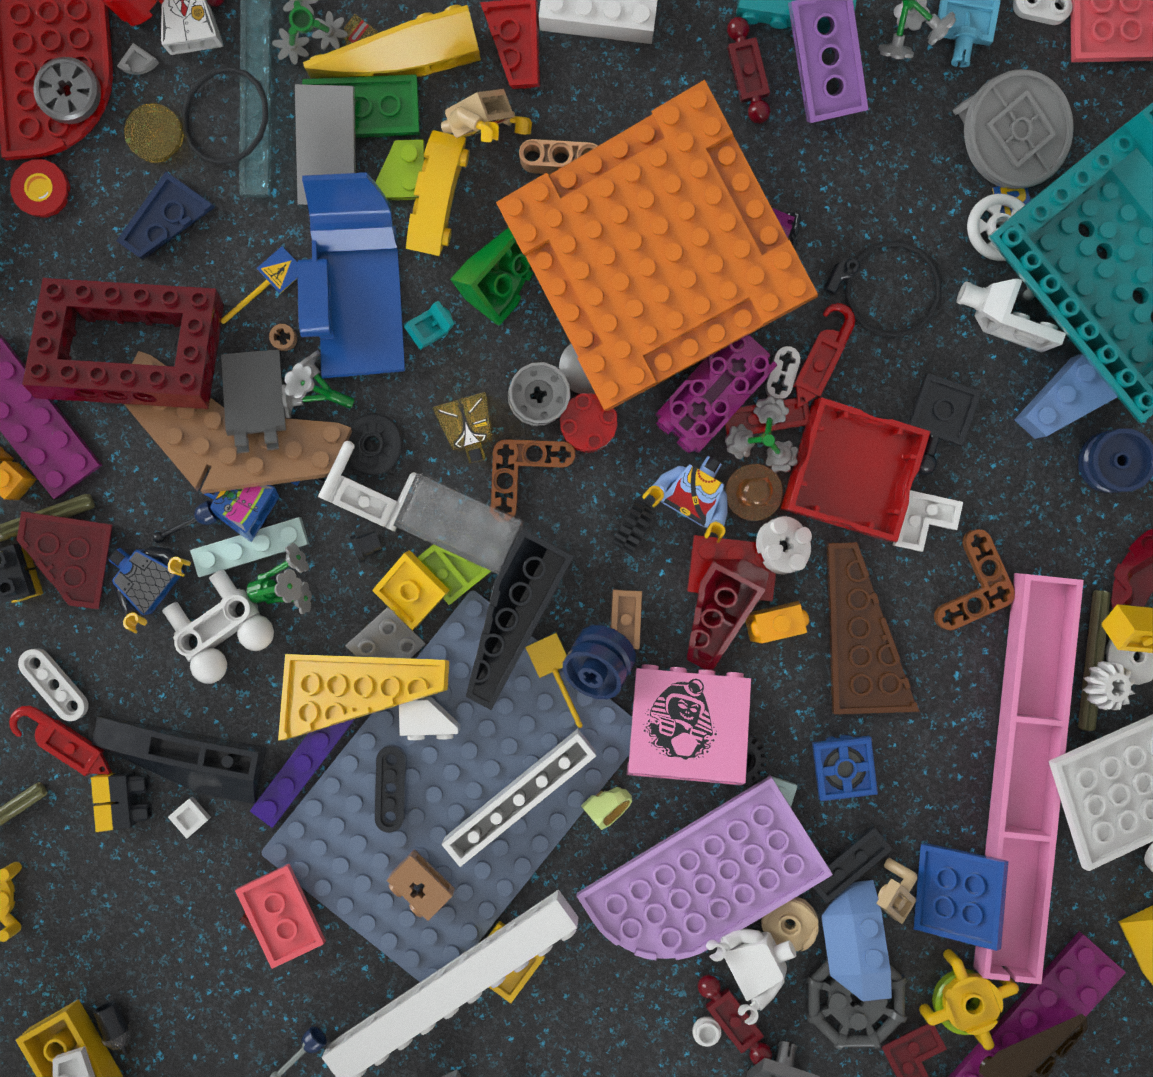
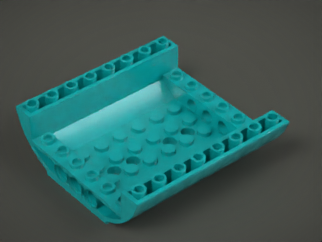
[988,102,1153,423]

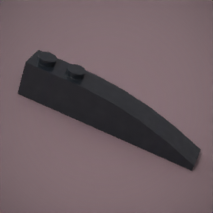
[466,529,574,710]

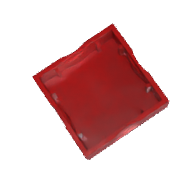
[781,397,931,542]

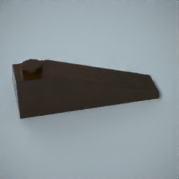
[978,1014,1088,1077]

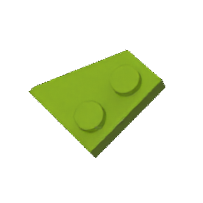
[375,140,425,200]
[417,543,492,605]

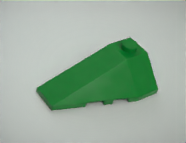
[450,227,533,326]

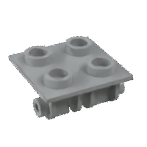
[345,607,426,659]

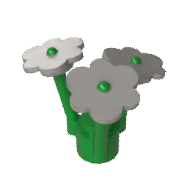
[247,543,312,614]

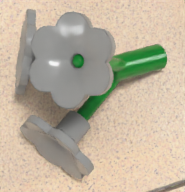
[878,0,956,59]
[282,350,354,418]

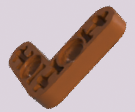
[491,440,576,522]
[934,529,1015,630]

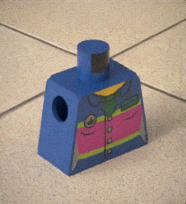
[204,485,279,542]

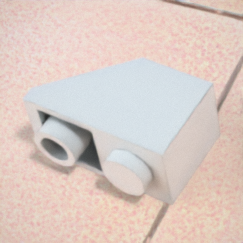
[399,697,460,740]

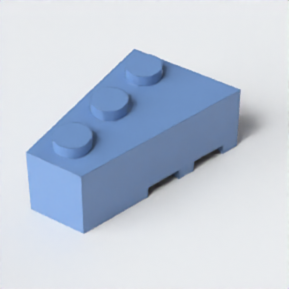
[1014,354,1117,439]

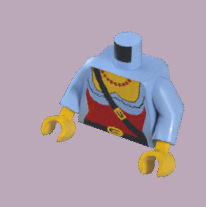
[642,456,728,543]

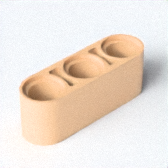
[519,139,597,174]

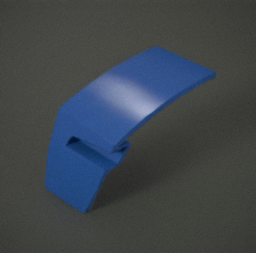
[298,173,405,379]

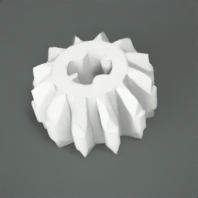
[1083,661,1136,710]

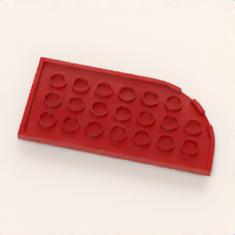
[0,0,113,160]

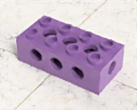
[788,0,868,123]

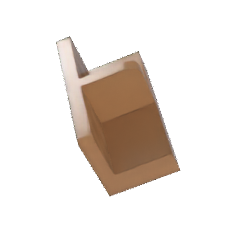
[610,589,642,649]

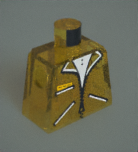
[433,392,493,464]

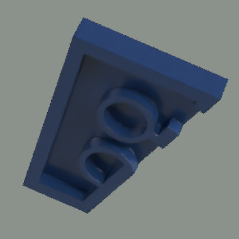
[116,172,215,260]

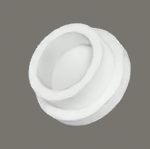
[693,1017,721,1046]

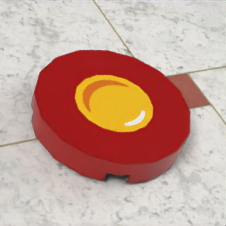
[10,159,70,218]

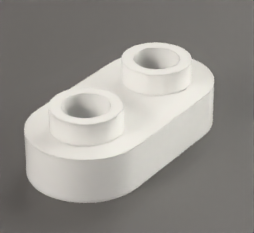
[1013,0,1072,25]

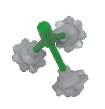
[725,395,799,473]

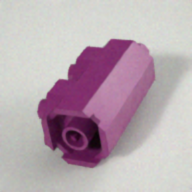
[655,335,777,454]

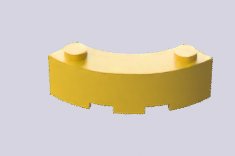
[406,130,469,256]

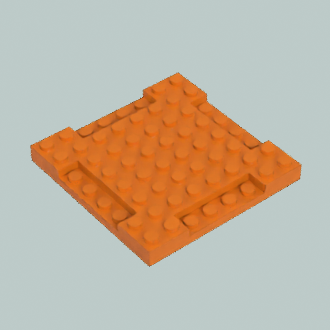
[496,80,818,411]

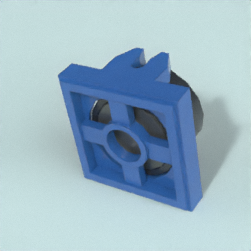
[812,735,878,801]

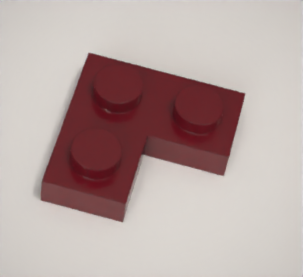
[881,1023,947,1077]

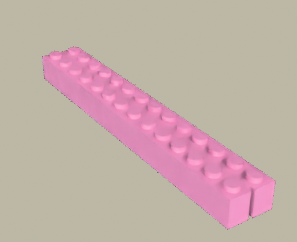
[973,573,1084,984]

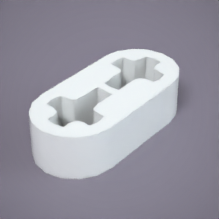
[765,346,800,399]

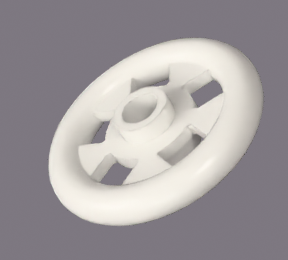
[967,194,1025,261]

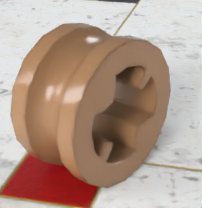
[269,324,298,351]

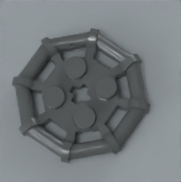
[806,959,908,1050]

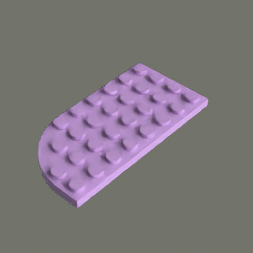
[577,775,833,960]

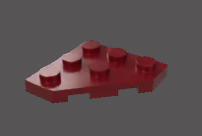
[17,511,113,609]

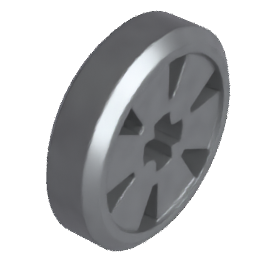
[33,57,101,124]

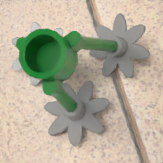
[272,0,348,65]

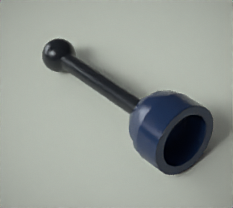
[153,500,219,543]

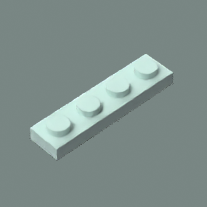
[190,517,309,577]

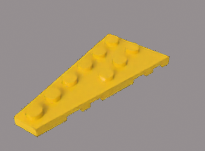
[278,654,449,741]

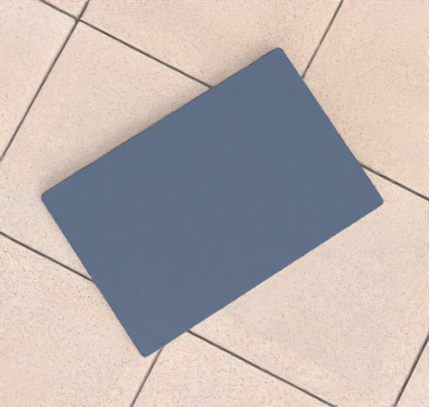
[262,591,632,982]

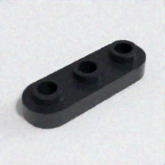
[375,745,406,833]

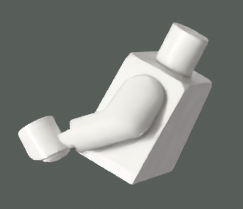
[706,928,796,1025]

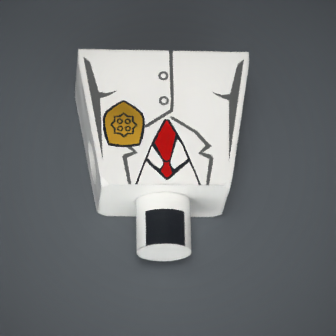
[161,0,224,55]

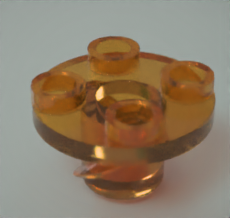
[725,464,783,521]

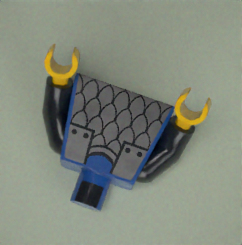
[109,546,191,633]

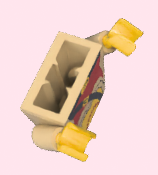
[441,89,532,142]

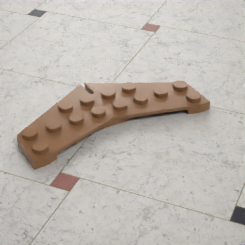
[124,351,352,494]

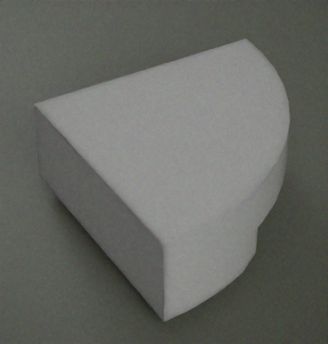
[117,43,159,75]

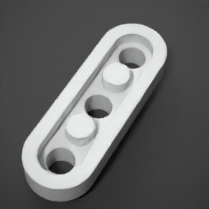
[18,648,88,721]

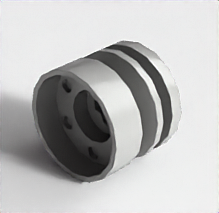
[508,362,570,426]

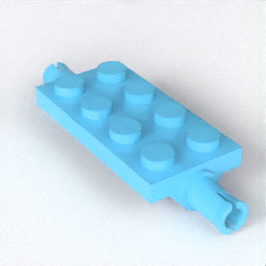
[937,0,1001,68]

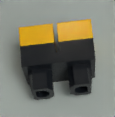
[0,544,44,603]
[91,771,153,832]

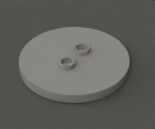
[964,69,1074,189]

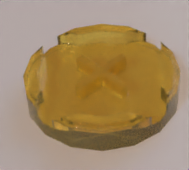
[124,103,184,163]

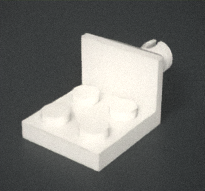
[957,278,1066,353]

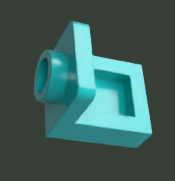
[404,301,454,350]

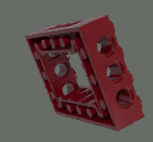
[22,278,224,409]

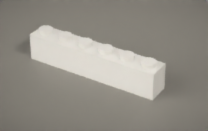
[441,729,596,867]

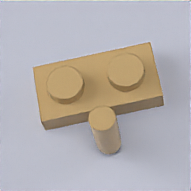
[876,858,917,924]

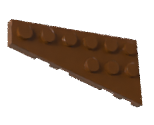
[827,542,920,715]

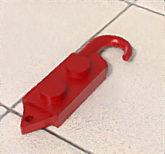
[793,303,855,408]
[9,706,112,776]

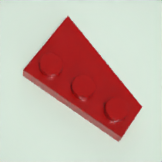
[480,0,540,89]

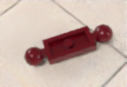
[727,17,771,124]
[698,975,772,1065]

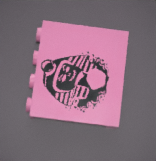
[627,664,751,785]

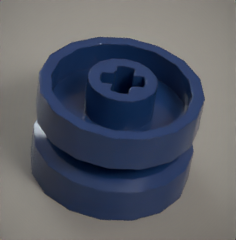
[1078,429,1153,493]
[562,625,636,700]

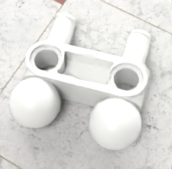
[162,570,274,684]

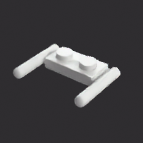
[318,441,420,531]

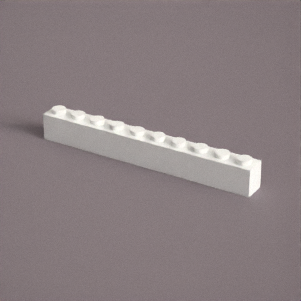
[322,890,578,1077]

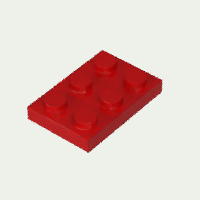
[687,535,776,601]

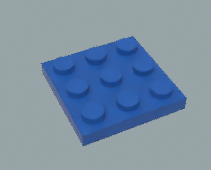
[914,843,1009,951]

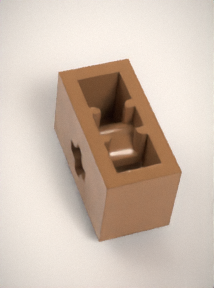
[387,849,455,921]

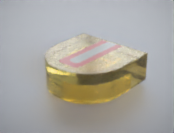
[344,14,378,45]

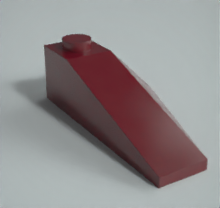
[686,559,769,671]

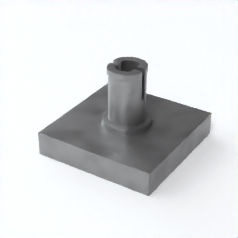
[747,1041,820,1077]

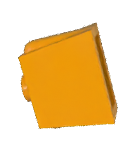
[745,601,809,643]

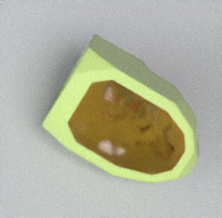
[581,787,632,830]

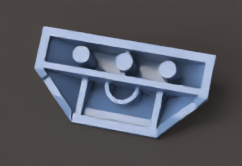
[821,880,892,1001]

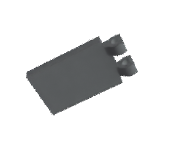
[221,349,286,453]

